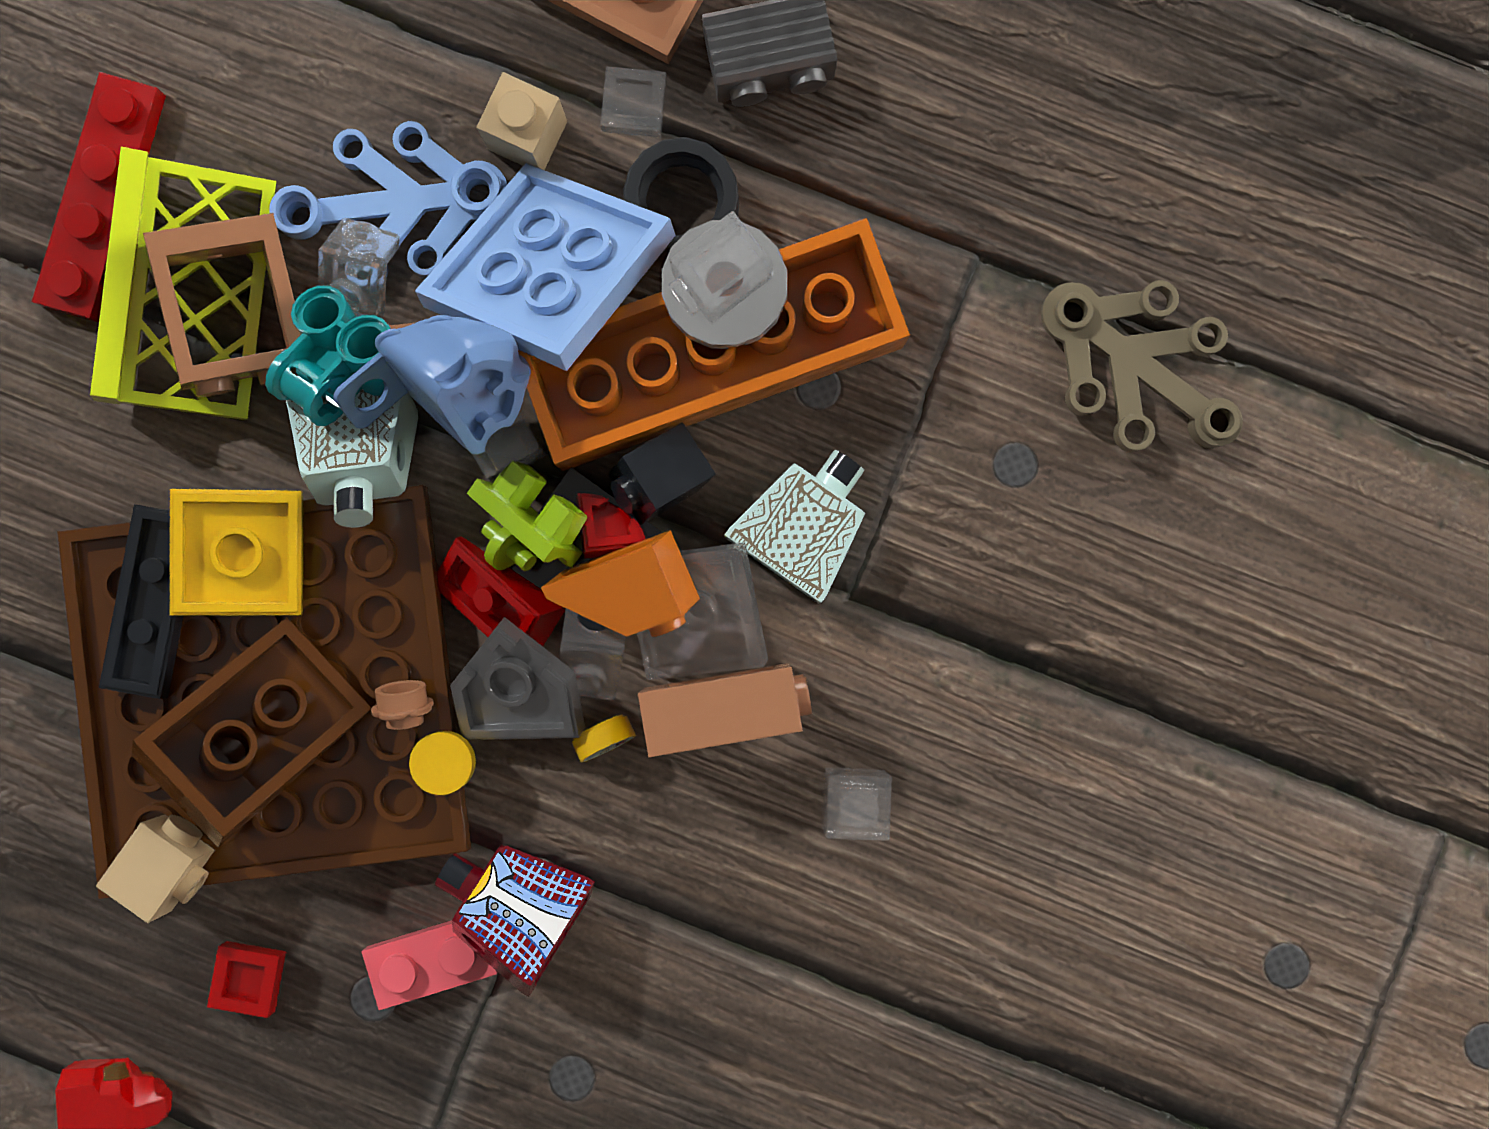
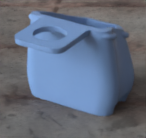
[333,315,531,455]

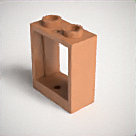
[143,213,301,398]
[638,663,812,758]

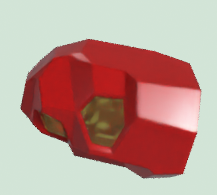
[55,1058,173,1129]

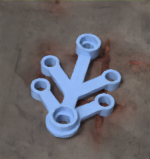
[269,121,507,288]

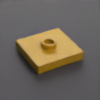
[170,489,303,615]

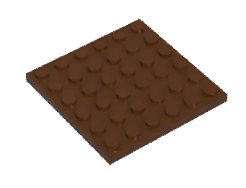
[57,485,471,899]

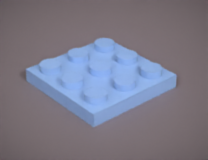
[415,163,676,371]

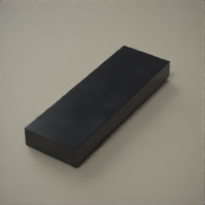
[99,504,184,699]

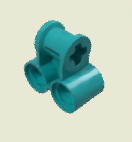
[265,286,391,426]

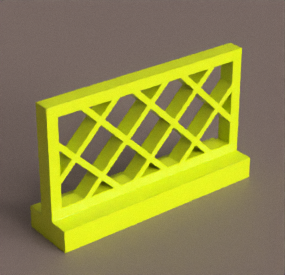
[90,147,276,420]

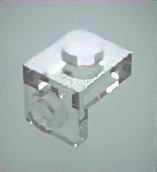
[318,218,400,318]

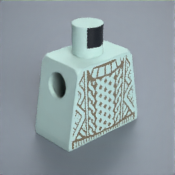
[286,389,418,528]
[725,450,865,604]

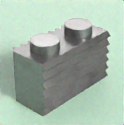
[702,0,837,107]

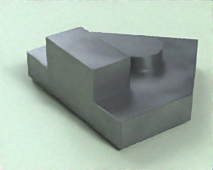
[450,617,585,740]

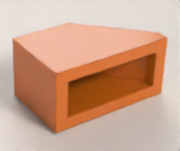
[541,530,700,637]

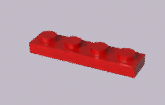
[31,72,166,323]

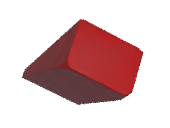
[437,536,565,647]

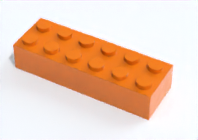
[518,218,910,471]

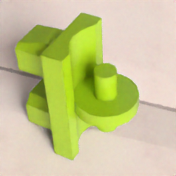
[467,460,587,571]

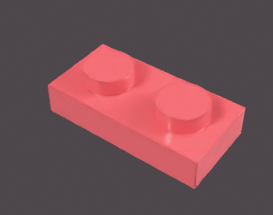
[361,920,498,1010]

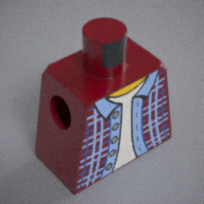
[435,845,595,997]

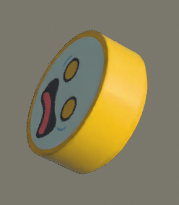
[572,714,636,762]

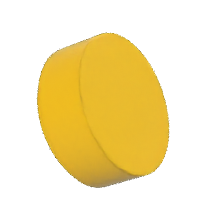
[409,731,476,795]

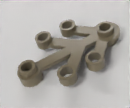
[1041,280,1243,452]

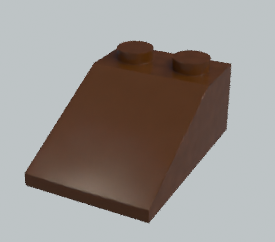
[132,617,371,847]

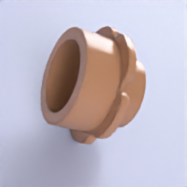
[371,680,434,730]

